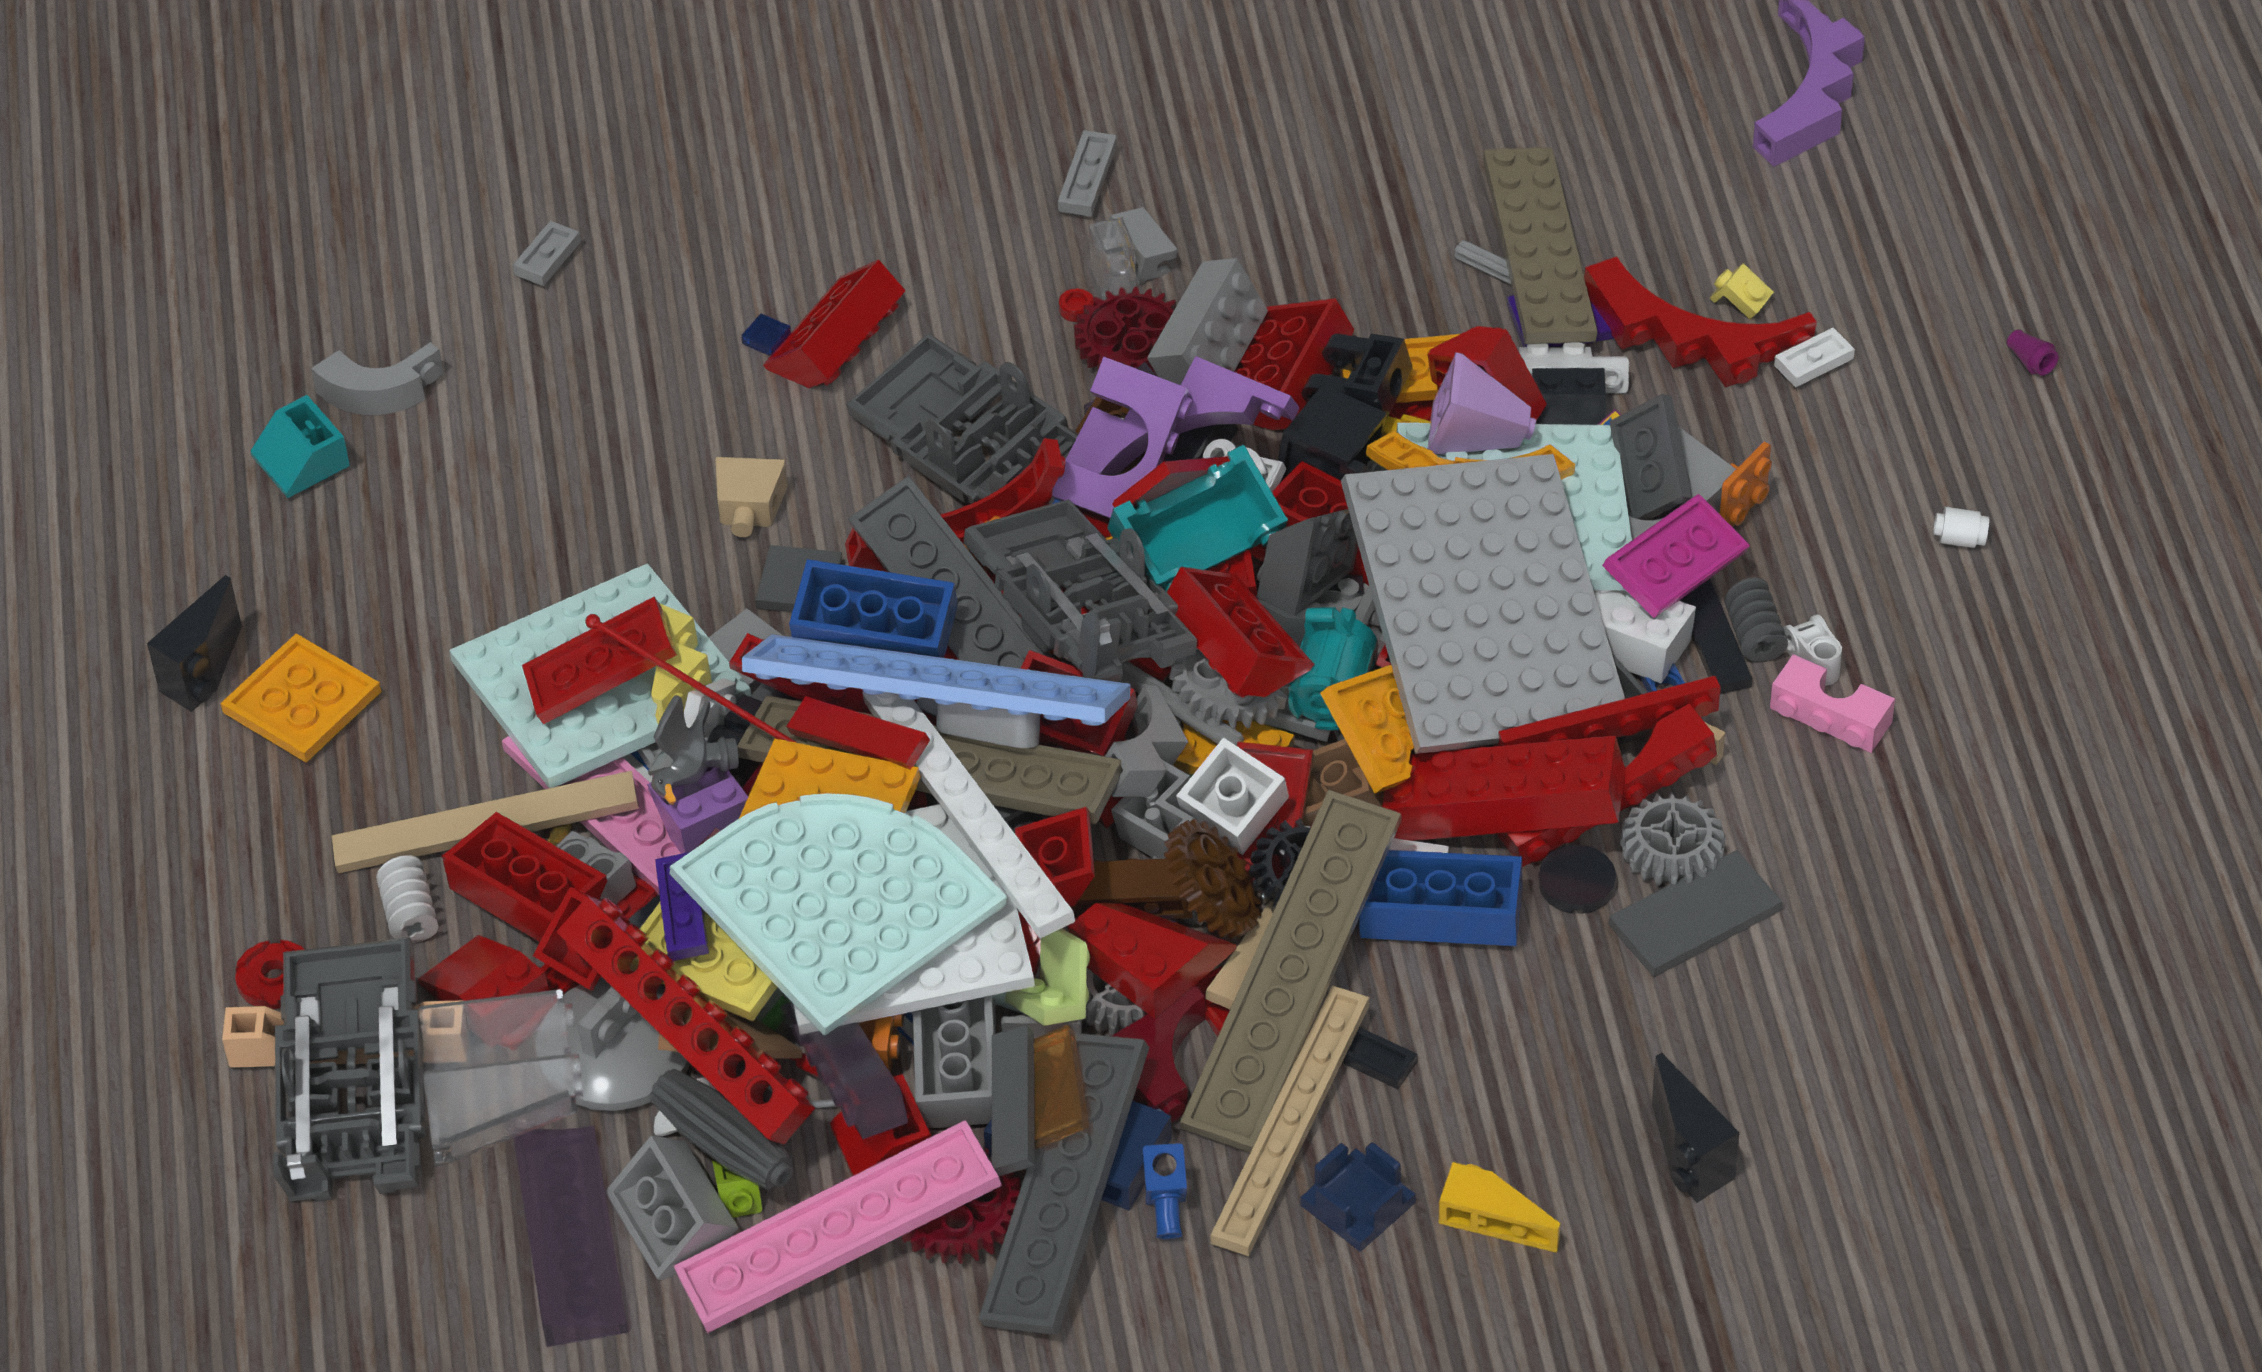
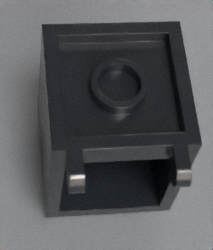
[1278,384,1387,484]

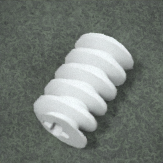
[376,855,439,943]

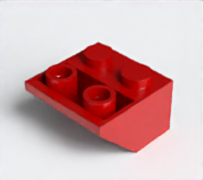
[830,1074,931,1176]

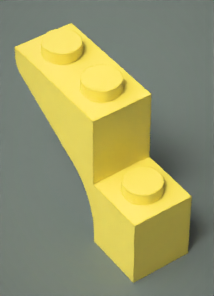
[651,604,712,724]

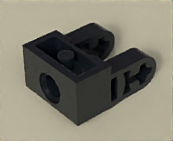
[1301,333,1413,420]

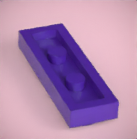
[655,852,709,961]

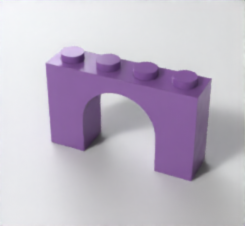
[1052,357,1192,520]

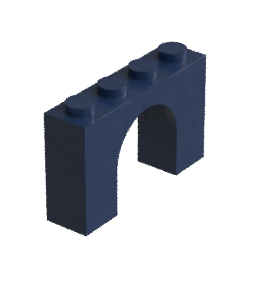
[983,1063,1172,1211]

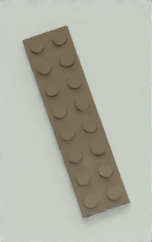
[1483,147,1597,344]

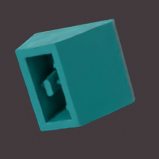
[250,395,350,498]

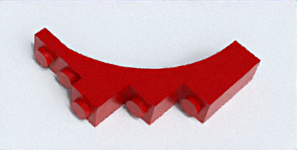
[1584,256,1817,388]
[845,438,1066,572]

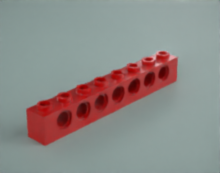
[557,896,815,1145]

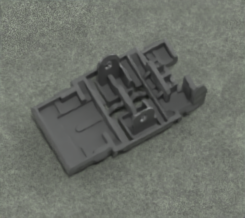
[846,333,1079,504]

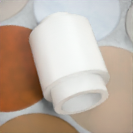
[1933,507,1989,548]

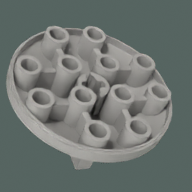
[536,972,690,1111]

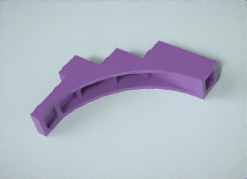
[1753,0,1865,167]

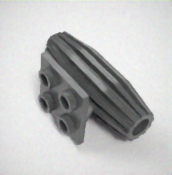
[650,1061,793,1190]

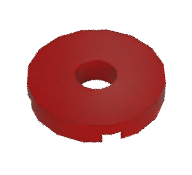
[235,940,304,1010]

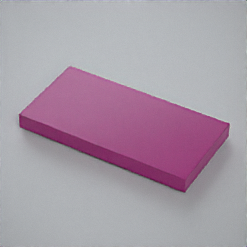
[1602,494,1750,618]

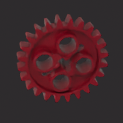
[1074,287,1176,377]
[901,1149,1021,1264]

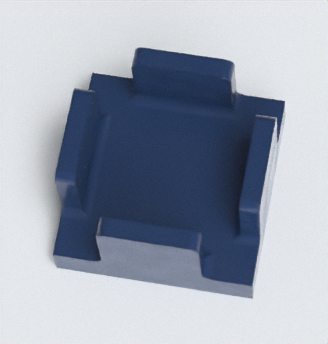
[1301,1142,1416,1252]

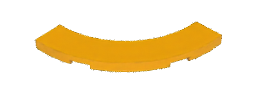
[1366,430,1576,480]

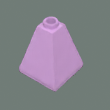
[1427,352,1536,455]

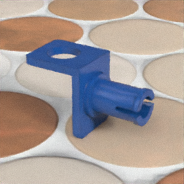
[1143,1143,1187,1239]

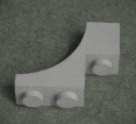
[1105,685,1188,797]

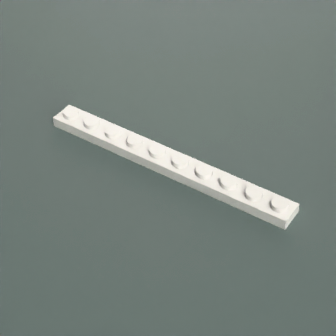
[862,692,1075,939]

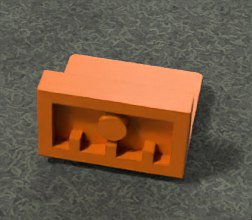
[1719,441,1772,527]

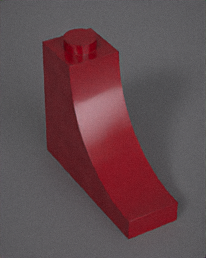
[1111,986,1206,1122]

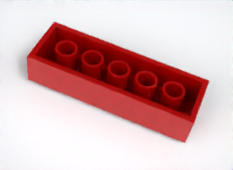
[1382,735,1625,841]

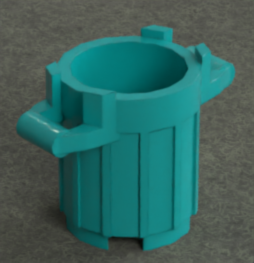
[1288,607,1379,731]

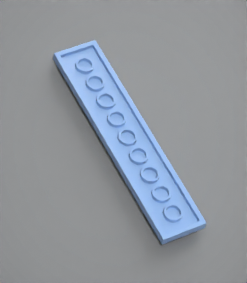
[742,634,1131,726]

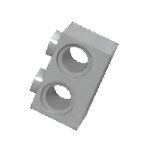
[556,831,636,904]

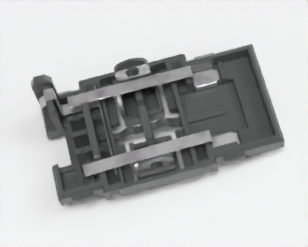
[273,937,425,1202]

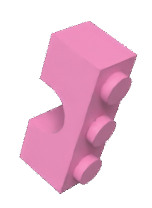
[1770,654,1895,753]

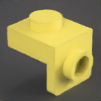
[1710,263,1774,319]

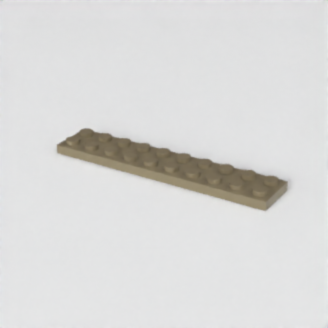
[737,695,1123,824]
[1180,790,1401,1153]

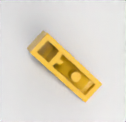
[1439,1162,1560,1253]

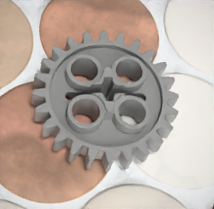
[1169,648,1289,729]

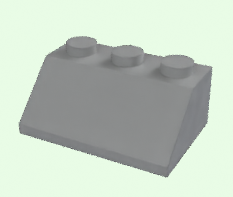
[605,1135,738,1280]

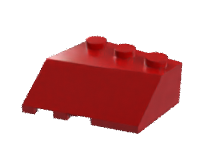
[1427,326,1547,421]
[1068,903,1237,1019]

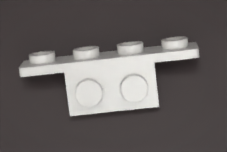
[1519,342,1629,393]

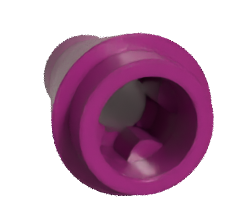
[2007,329,2059,375]

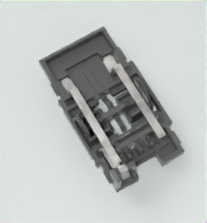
[964,499,1197,682]

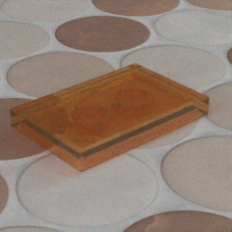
[1034,1025,1089,1150]

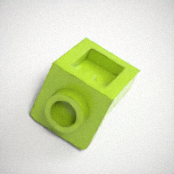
[712,1161,762,1218]

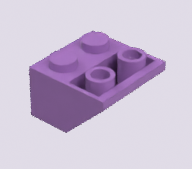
[647,767,748,854]

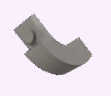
[311,342,444,415]

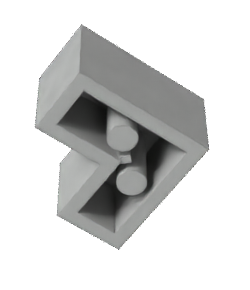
[1111,759,1194,859]

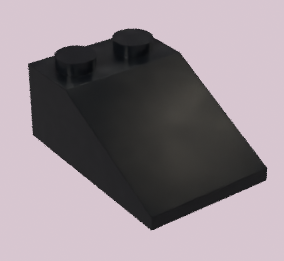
[1532,368,1606,425]
[147,575,242,712]
[1652,1052,1740,1203]

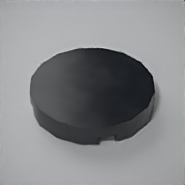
[1538,844,1616,913]

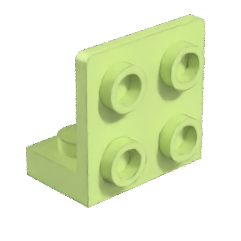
[1005,928,1090,1026]

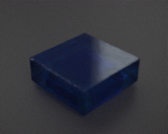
[741,313,791,356]

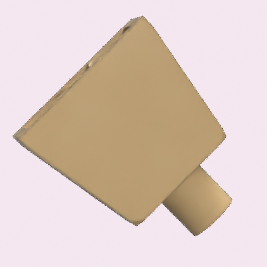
[716,457,787,537]

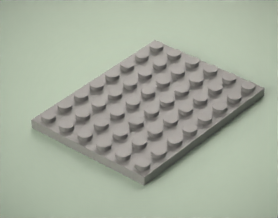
[1341,454,1625,754]

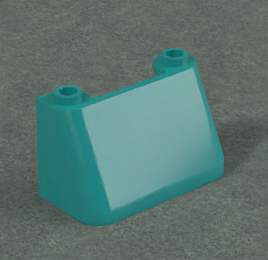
[1107,445,1288,592]

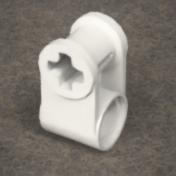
[1783,614,1842,686]

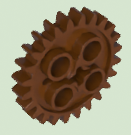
[1164,819,1262,940]

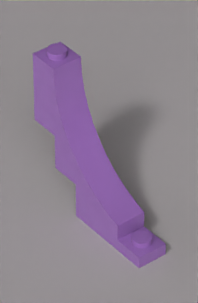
[1065,356,1299,476]

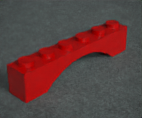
[1497,703,1717,867]

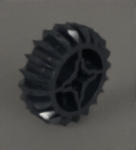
[1249,818,1314,913]

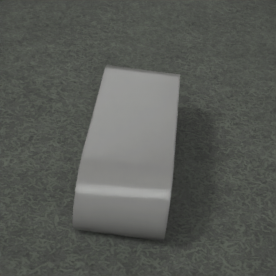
[936,702,1040,748]

